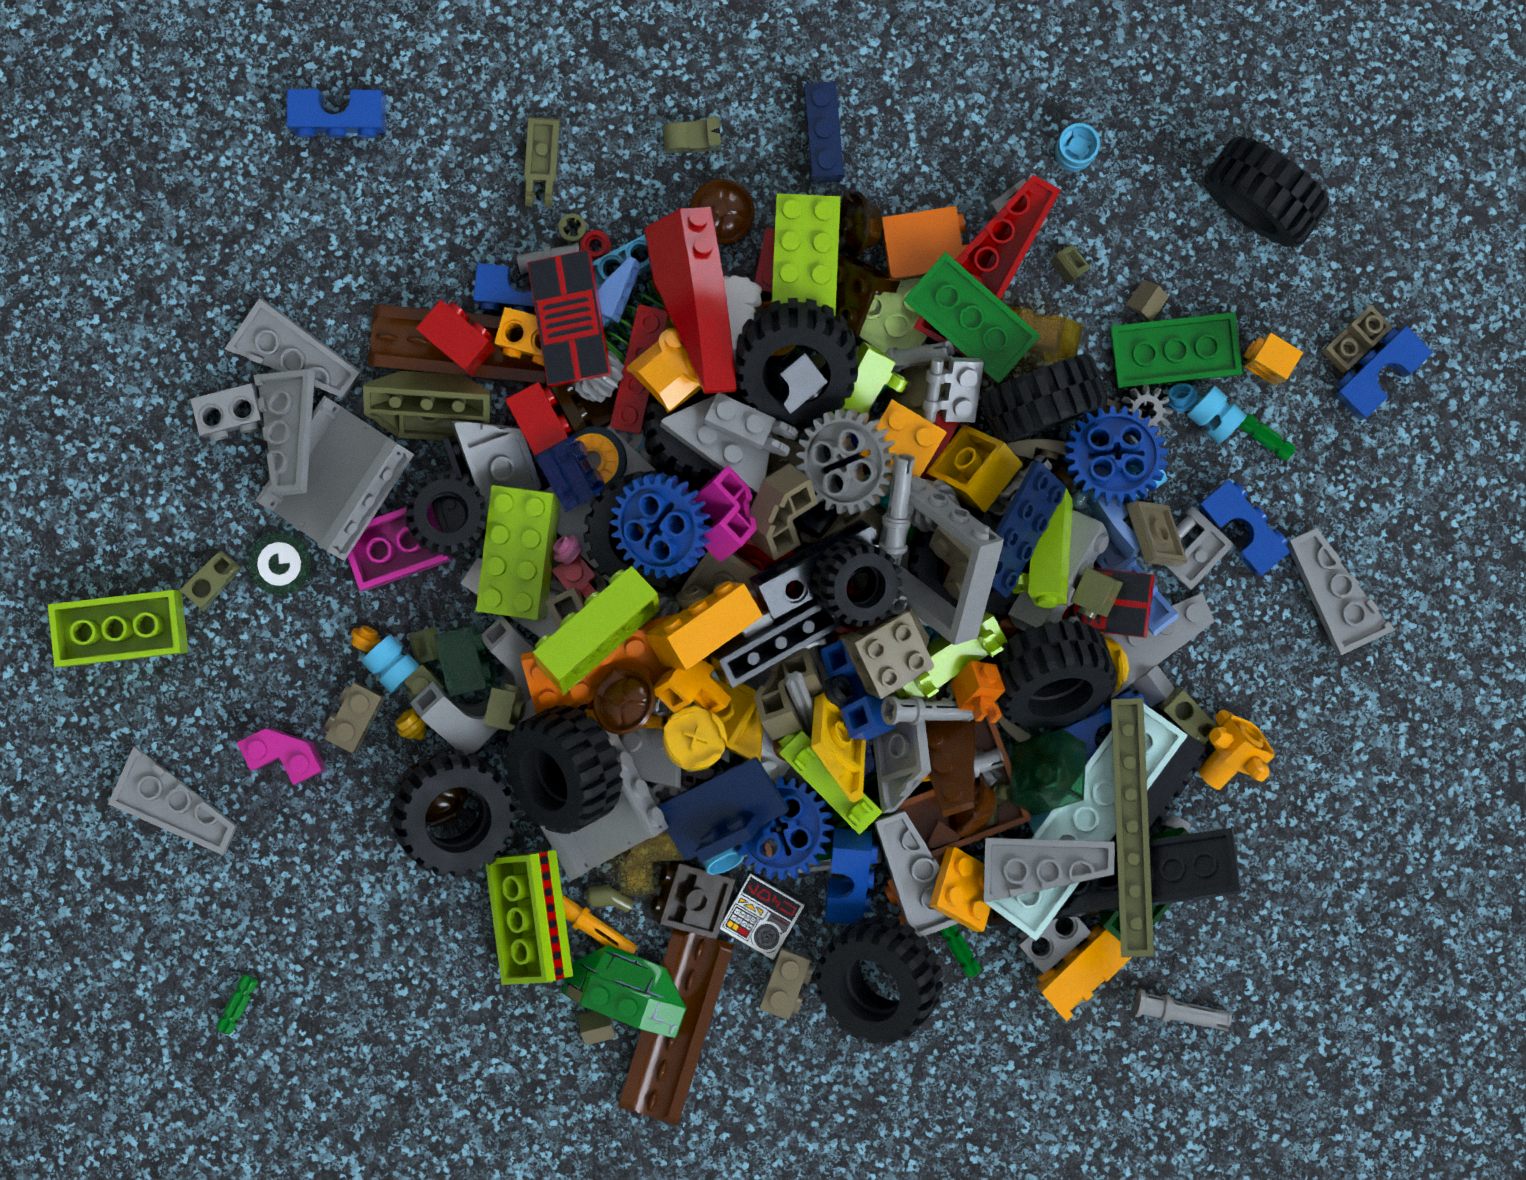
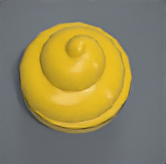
[395,708,427,740]

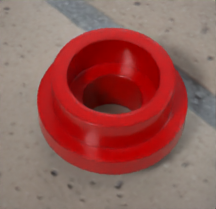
[580,230,611,262]

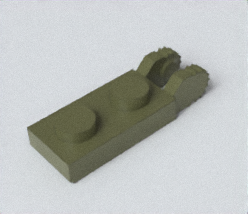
[524,117,560,207]

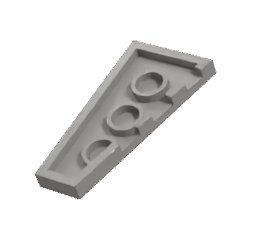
[1102,593,1215,699]
[108,746,238,855]

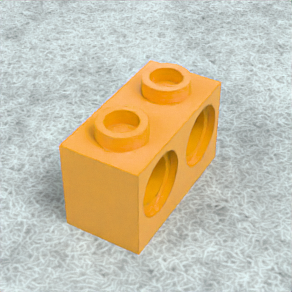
[494,307,544,366]
[1243,333,1304,386]

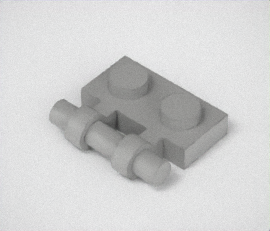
[922,357,984,423]

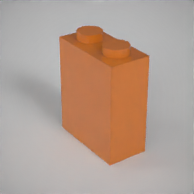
[882,206,968,280]

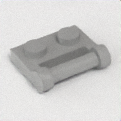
[1163,506,1234,590]

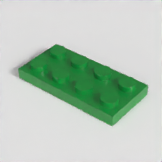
[903,252,1041,384]
[1109,312,1243,389]

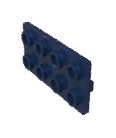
[991,460,1066,598]
[657,757,789,863]

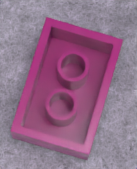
[348,503,453,591]

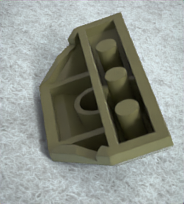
[363,371,490,442]

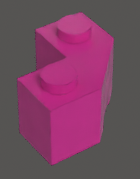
[694,465,757,563]
[237,728,327,785]

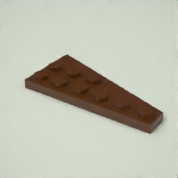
[925,676,976,818]

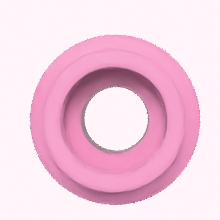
[553,534,582,565]

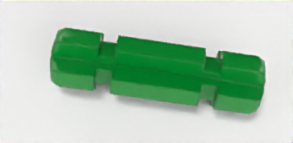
[1239,413,1296,460]
[940,925,981,978]
[216,974,258,1035]

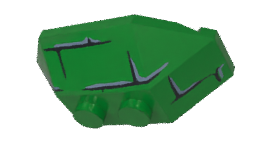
[561,945,687,1038]

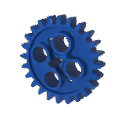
[1064,405,1168,507]
[610,472,712,578]
[737,776,834,880]

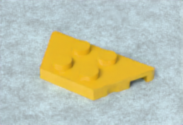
[695,675,764,762]
[811,692,866,803]

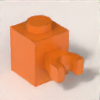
[950,661,1005,723]

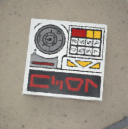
[720,873,805,960]

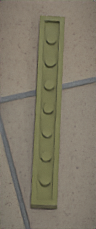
[1111,698,1154,957]

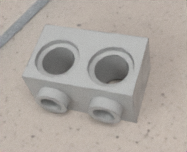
[190,383,264,441]
[1016,916,1091,974]

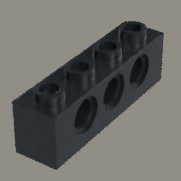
[749,519,879,619]

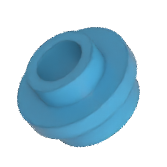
[1167,383,1199,412]

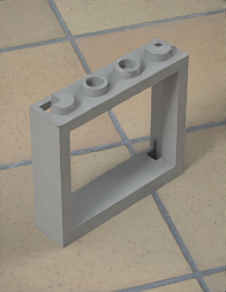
[879,475,1004,645]

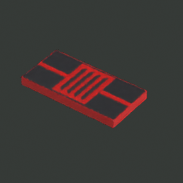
[527,249,612,387]
[1062,568,1155,638]

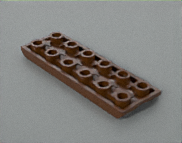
[368,304,547,385]
[618,928,734,1125]

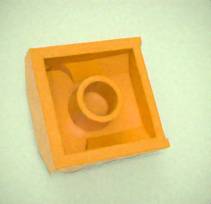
[627,328,702,414]

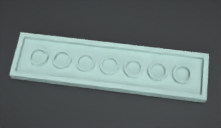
[986,703,1188,941]

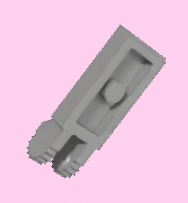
[703,393,798,457]

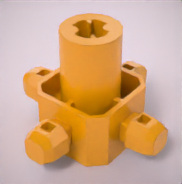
[1198,709,1275,790]

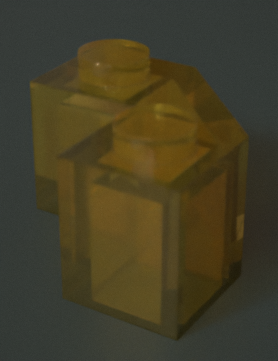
[1009,307,1084,364]
[620,830,684,896]

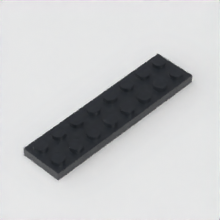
[987,828,1242,928]

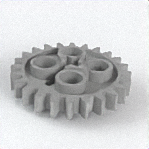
[796,408,897,514]

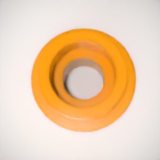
[351,626,382,652]

